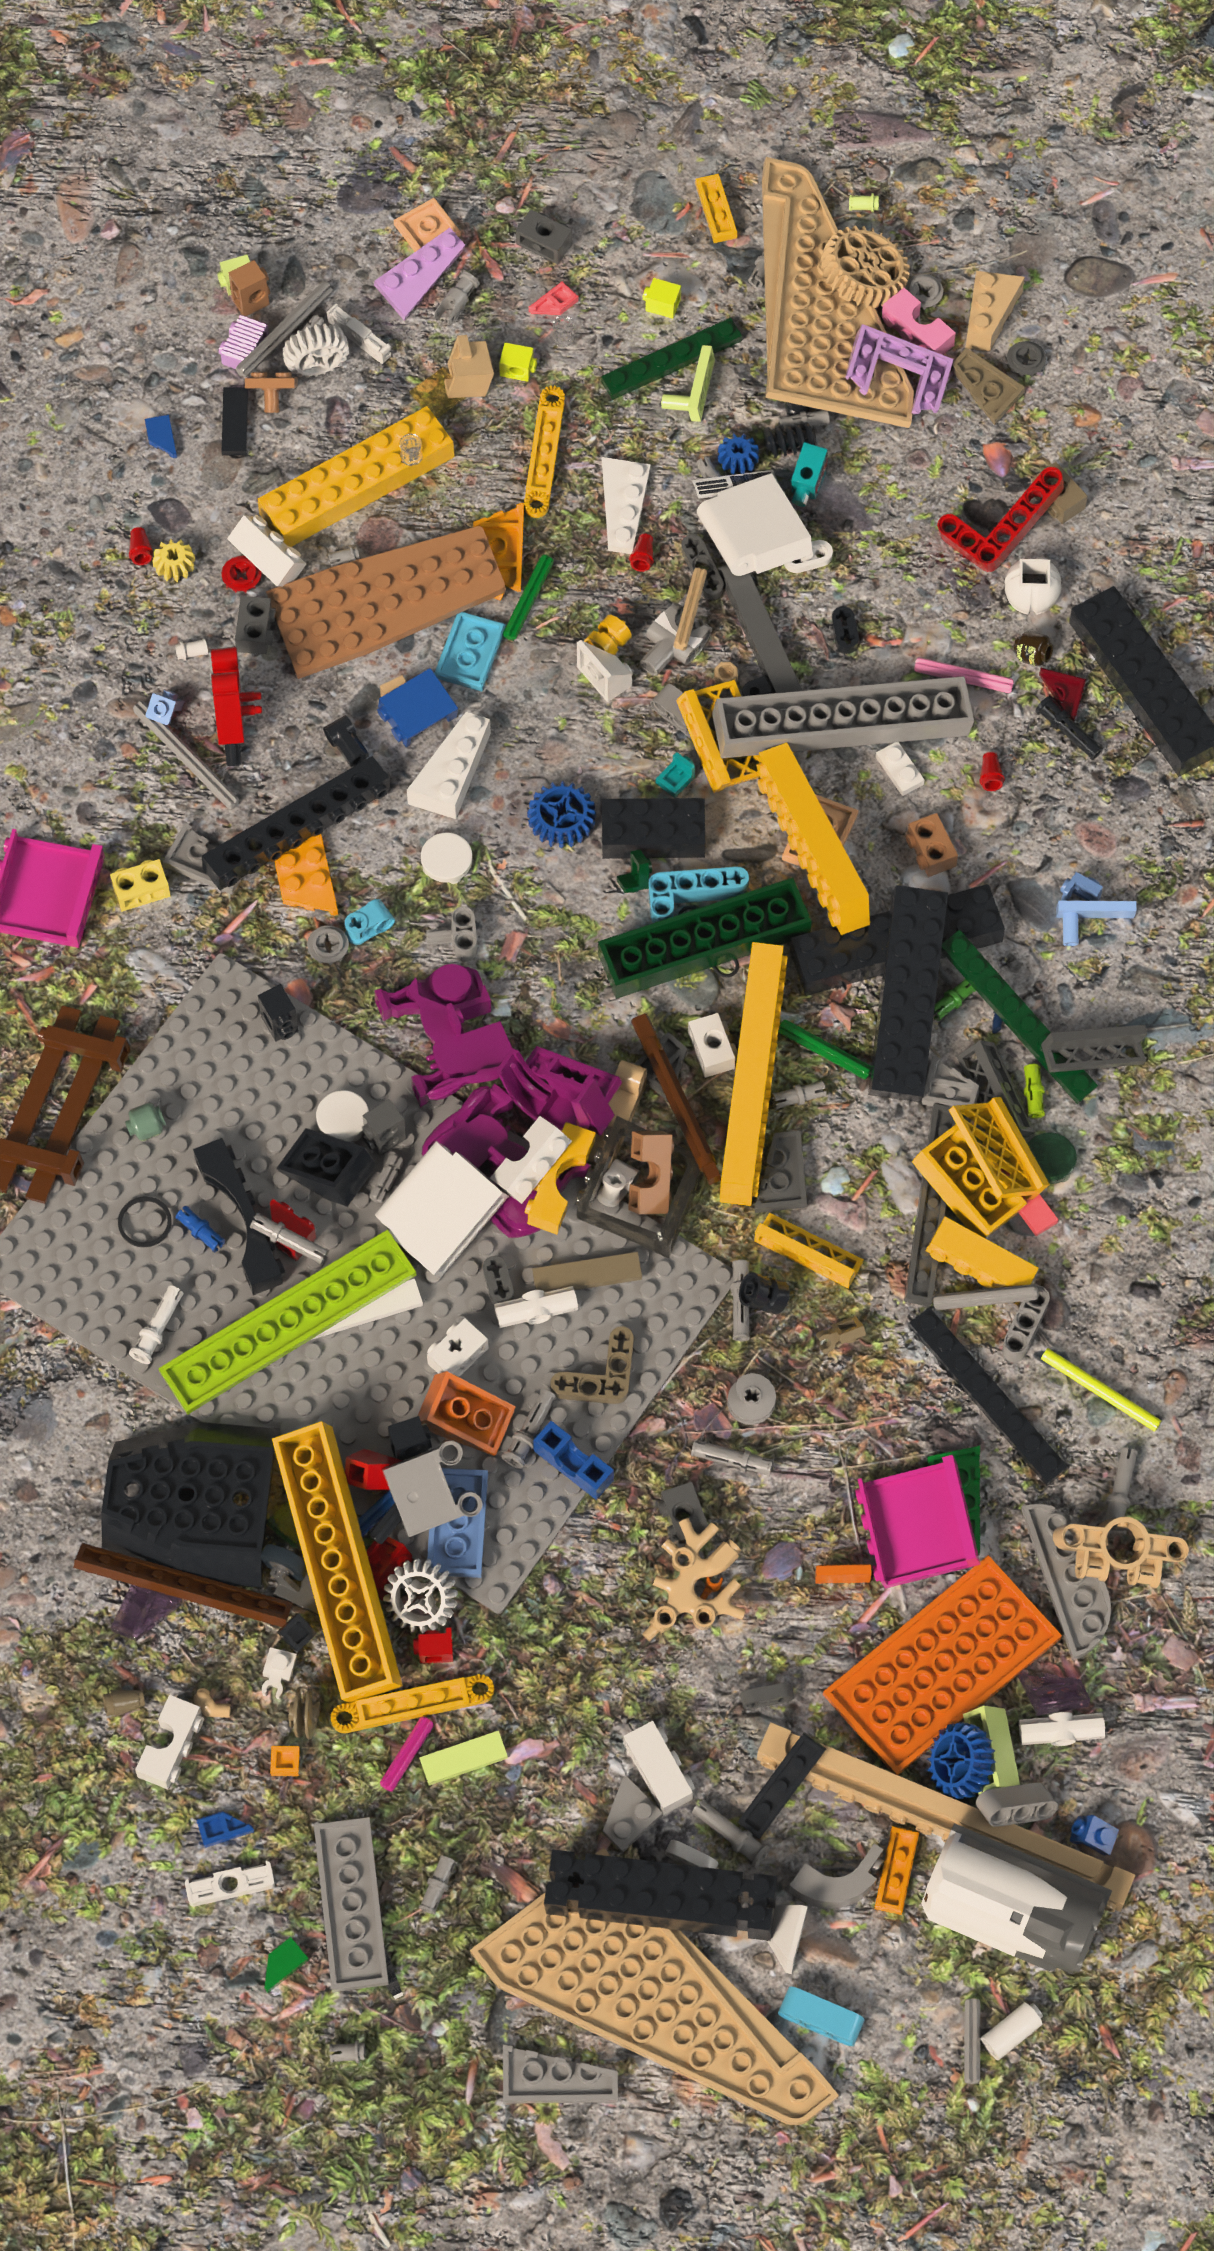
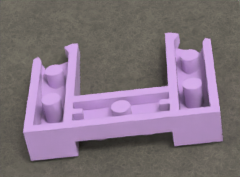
[845,324,953,414]

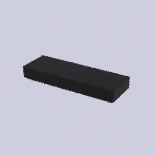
[221,387,248,456]

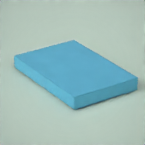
[434,612,506,692]

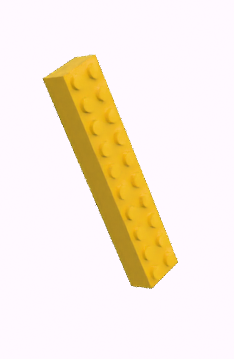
[720,942,788,1206]
[272,1421,403,1703]

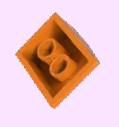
[418,1371,516,1456]

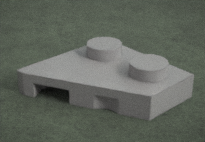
[922,1056,979,1107]
[603,1775,663,1853]

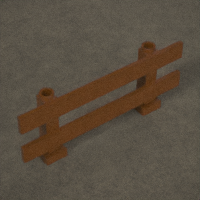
[0,1006,131,1204]

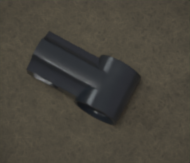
[323,715,369,767]

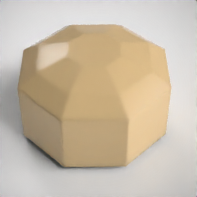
[714,662,738,684]

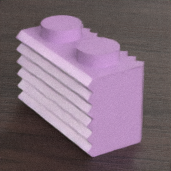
[219,315,269,369]

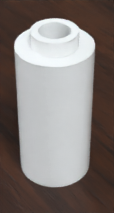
[980,2002,1043,2061]

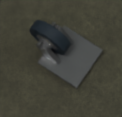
[260,1544,319,1616]

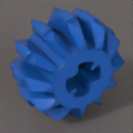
[718,433,759,475]

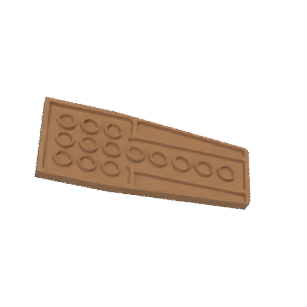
[266,526,506,679]

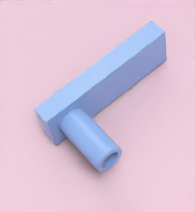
[1056,901,1136,946]

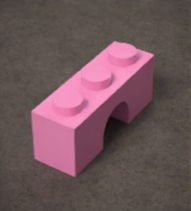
[882,288,956,355]

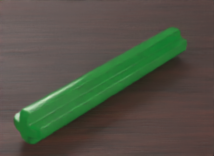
[503,554,554,641]
[778,1020,871,1080]

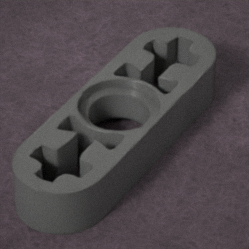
[681,534,724,601]

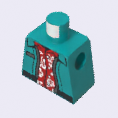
[791,442,828,507]

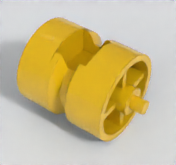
[584,615,632,655]

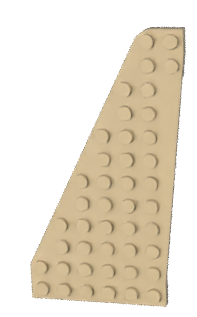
[762,157,914,428]
[470,1848,839,2125]

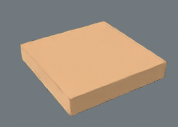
[394,198,461,252]

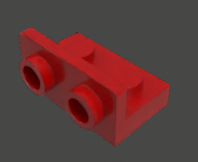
[366,1537,413,1601]

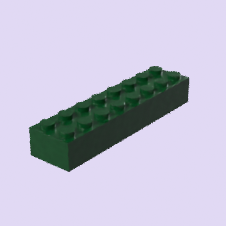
[598,878,812,999]

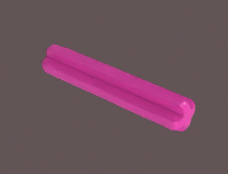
[380,1716,434,1792]

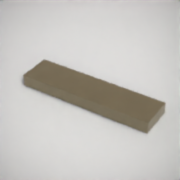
[532,1252,642,1292]

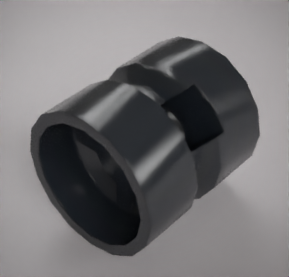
[739,1272,790,1315]

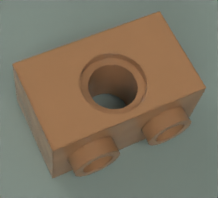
[229,260,271,316]

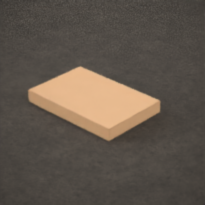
[782,794,859,866]

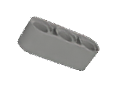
[650,684,715,738]
[1002,1285,1050,1363]
[976,1783,1058,1827]

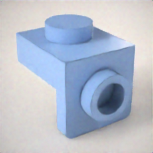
[145,690,185,725]

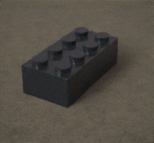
[602,798,706,859]

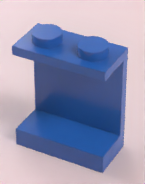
[377,668,458,747]

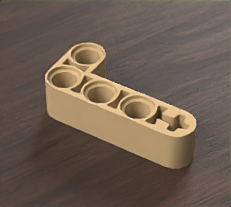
[587,1060,647,1169]

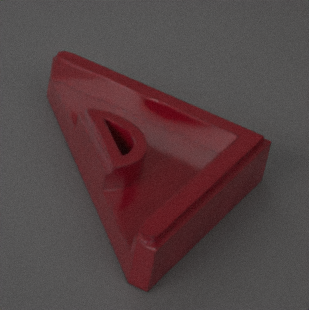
[1039,668,1086,722]

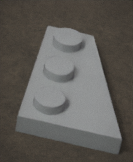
[163,822,243,895]

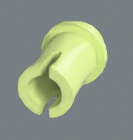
[849,193,879,213]

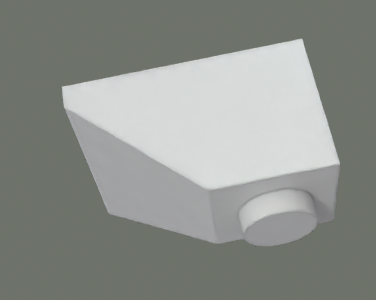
[577,640,633,702]
[767,1905,807,1974]

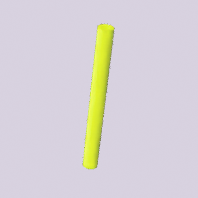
[1041,1348,1162,1432]

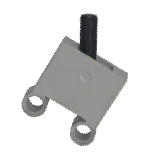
[370,1439,482,1544]

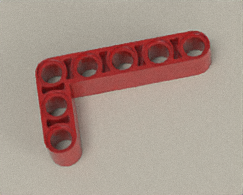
[937,467,1064,572]

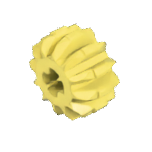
[152,538,195,582]

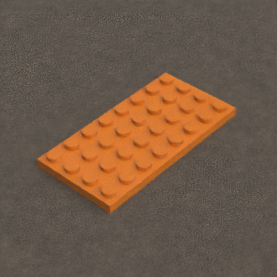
[823,1555,1062,1775]

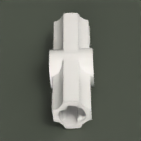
[494,1286,578,1328]
[1019,1712,1105,1746]

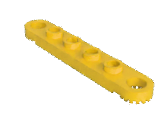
[524,385,565,518]
[331,1674,494,1733]

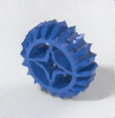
[527,780,597,849]
[927,1722,996,1799]

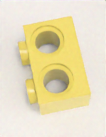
[110,859,171,912]

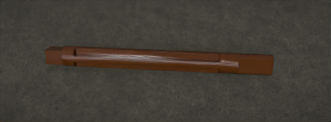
[631,1013,721,1185]

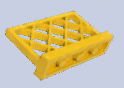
[676,680,760,793]
[949,1097,1050,1200]

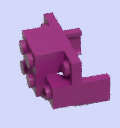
[496,1046,622,1136]

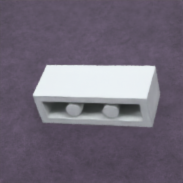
[227,515,306,587]
[623,1721,695,1815]

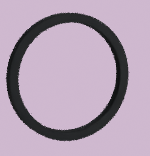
[118,1196,172,1247]

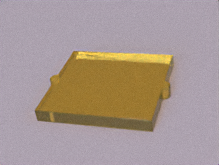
[409,368,466,419]

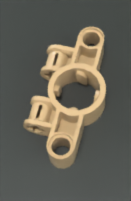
[1053,1517,1189,1588]

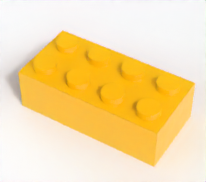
[912,1124,1027,1239]

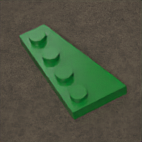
[927,1446,980,1556]

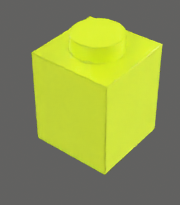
[643,278,681,319]

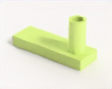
[661,345,715,422]

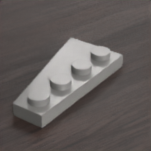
[503,2044,618,2104]

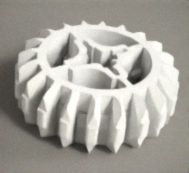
[282,324,349,378]
[383,1558,458,1633]

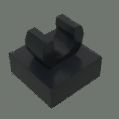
[277,1613,317,1653]

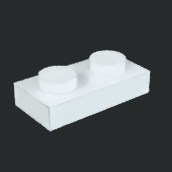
[876,742,925,796]

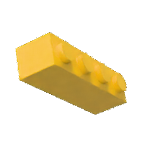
[925,1217,1039,1288]

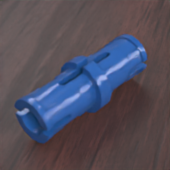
[175,1206,225,1252]

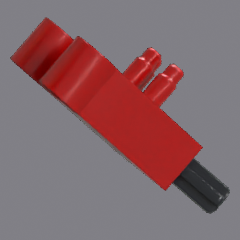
[211,647,262,766]

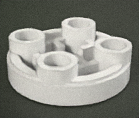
[421,833,472,884]
[316,1090,369,1142]

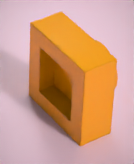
[270,1746,300,1776]

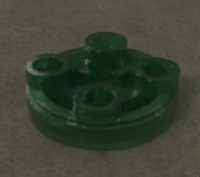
[1027,1132,1077,1184]

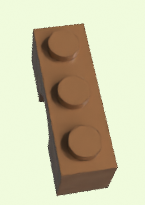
[628,1131,674,1214]

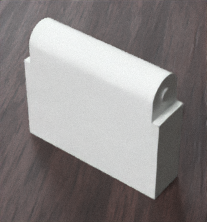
[697,473,813,576]
[375,1141,509,1278]

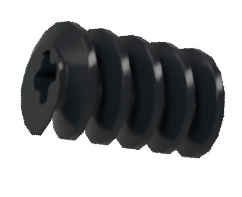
[764,422,817,458]

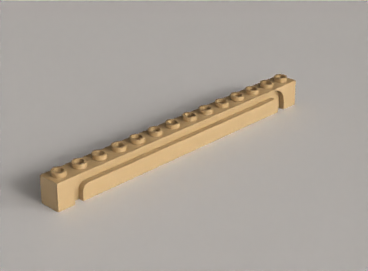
[757,1722,1135,1912]

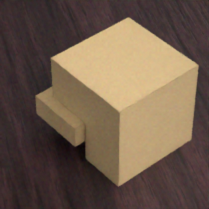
[444,335,494,398]

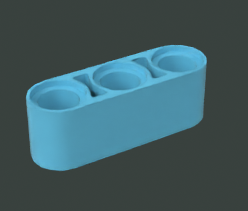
[778,1986,865,2046]

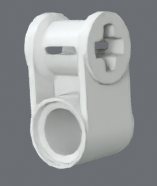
[597,1159,640,1207]

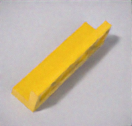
[754,1212,864,1289]

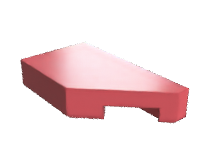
[529,281,579,315]

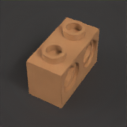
[905,813,958,877]

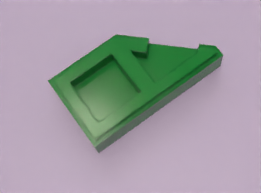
[264,1937,309,1993]

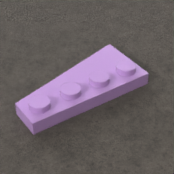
[374,228,465,321]

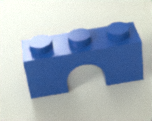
[533,1421,614,1501]

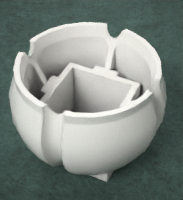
[1005,556,1062,615]

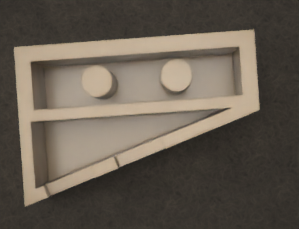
[966,271,1025,352]

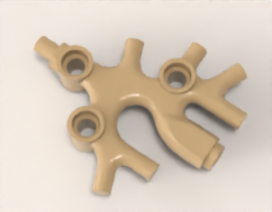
[642,1518,746,1642]

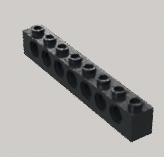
[202,756,390,890]

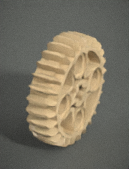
[820,226,910,308]

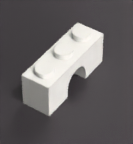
[490,1116,572,1204]
[135,1695,204,1789]

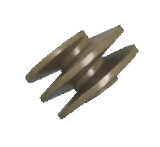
[288,1687,321,1739]

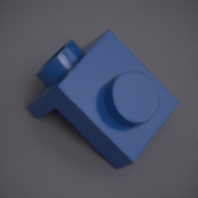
[1069,1815,1119,1856]

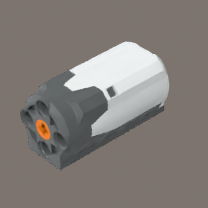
[921,1823,1112,1974]

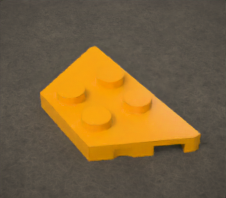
[473,503,524,592]
[274,834,338,916]

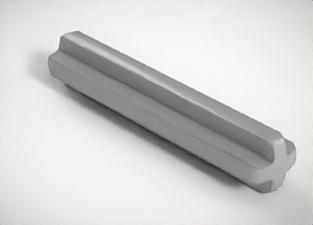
[964,1999,980,2084]

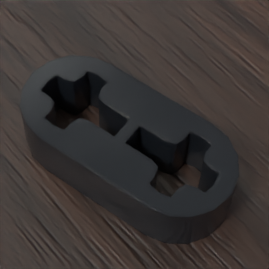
[831,606,859,654]

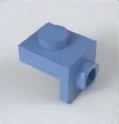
[1060,872,1103,901]

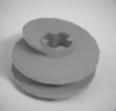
[727,1373,776,1425]

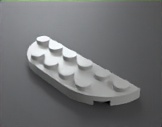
[1021,1504,1111,1661]

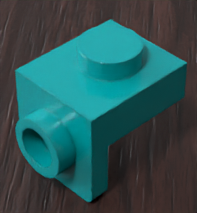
[655,752,695,798]

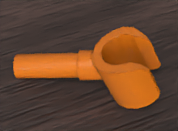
[700,1576,723,1600]

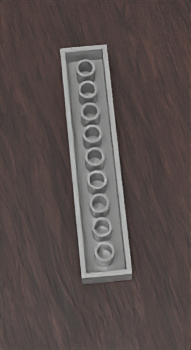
[712,676,974,758]

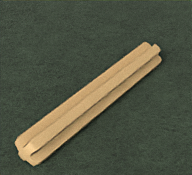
[673,567,707,651]

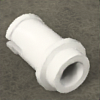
[175,639,208,661]

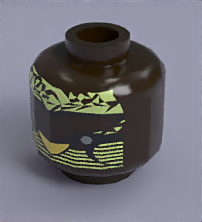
[1014,631,1053,666]

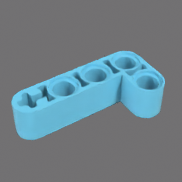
[648,867,749,923]

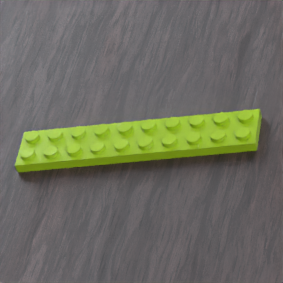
[158,1229,416,1415]

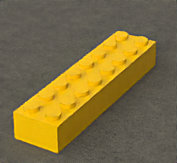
[257,406,454,547]
[756,743,870,935]

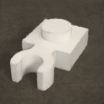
[262,1647,297,1700]

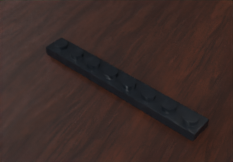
[908,1307,1068,1486]

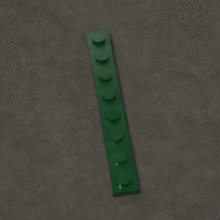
[941,930,1098,1104]

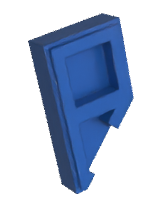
[145,415,177,458]
[196,1811,254,1848]

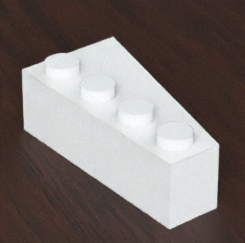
[407,712,491,819]

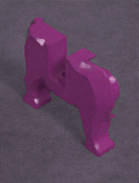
[374,964,512,1108]
[422,1084,590,1238]

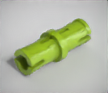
[1024,1064,1045,1119]

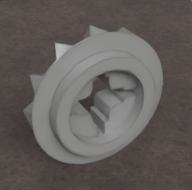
[905,274,943,311]
[307,926,349,965]

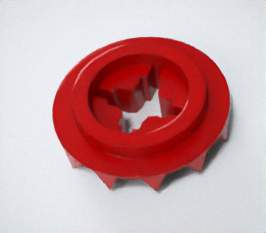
[221,556,261,593]

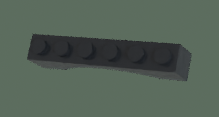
[193,1138,285,1295]

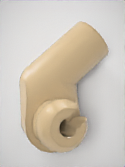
[193,1688,231,1718]

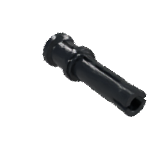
[1035,695,1103,760]

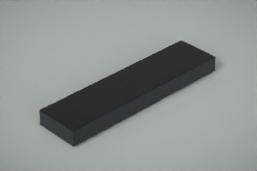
[737,1732,826,1839]

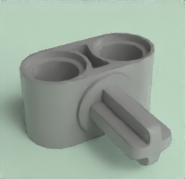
[426,906,478,962]

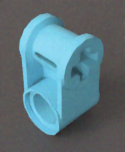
[345,899,395,945]

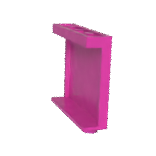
[0,829,105,948]
[855,1455,981,1589]

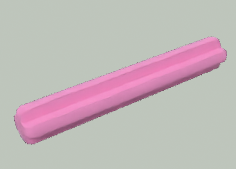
[914,657,1014,693]

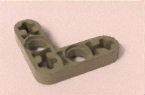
[550,1326,634,1404]

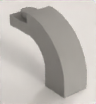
[788,1843,884,1909]

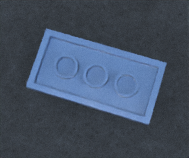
[427,1468,488,1578]

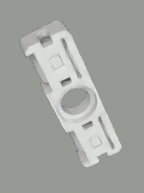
[327,304,391,364]
[185,1861,275,1907]

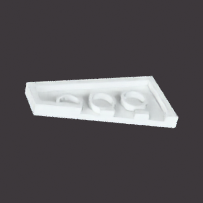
[602,457,650,554]

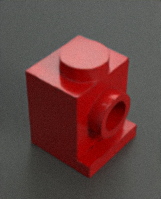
[413,1628,453,1664]

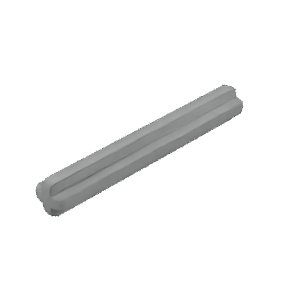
[933,1284,1039,1310]

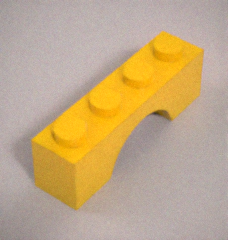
[525,1122,596,1235]

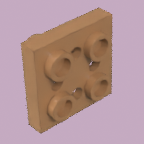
[245,372,298,413]

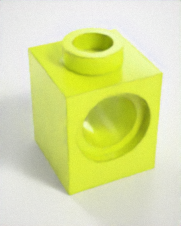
[499,343,537,382]

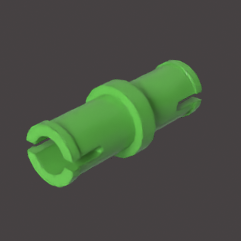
[934,979,976,1021]

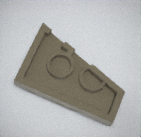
[951,348,1025,425]

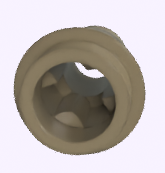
[103,1690,145,1718]

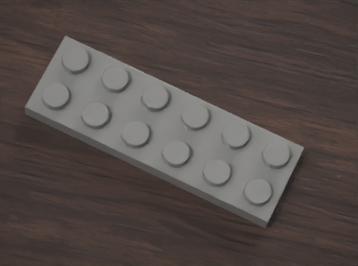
[314,1817,389,1992]

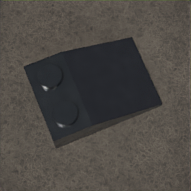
[277,1128,377,1207]

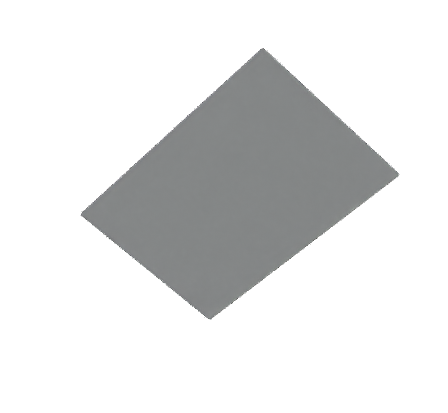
[0,954,733,1614]

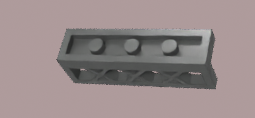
[1041,1025,1147,1073]
[956,1040,1035,1138]

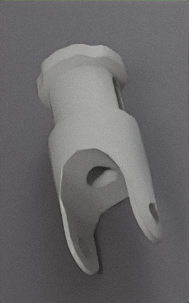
[434,272,480,325]

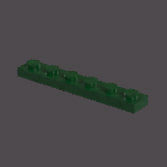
[601,317,742,400]

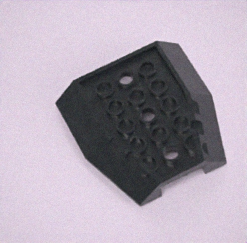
[101,1422,280,1588]

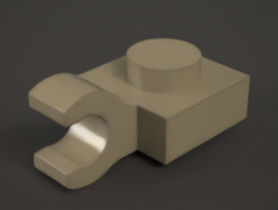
[816,1316,866,1353]

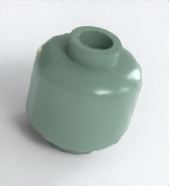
[125,1102,166,1141]

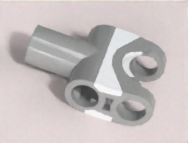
[640,603,712,676]

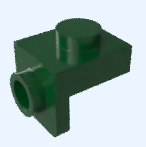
[617,849,652,893]

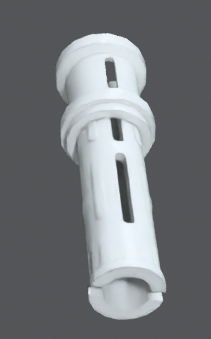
[129,1286,184,1364]

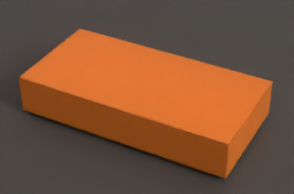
[815,1564,872,1584]

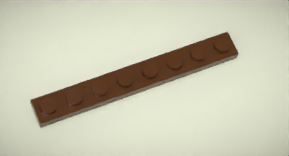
[73,1543,293,1627]

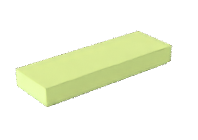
[420,1730,508,1785]

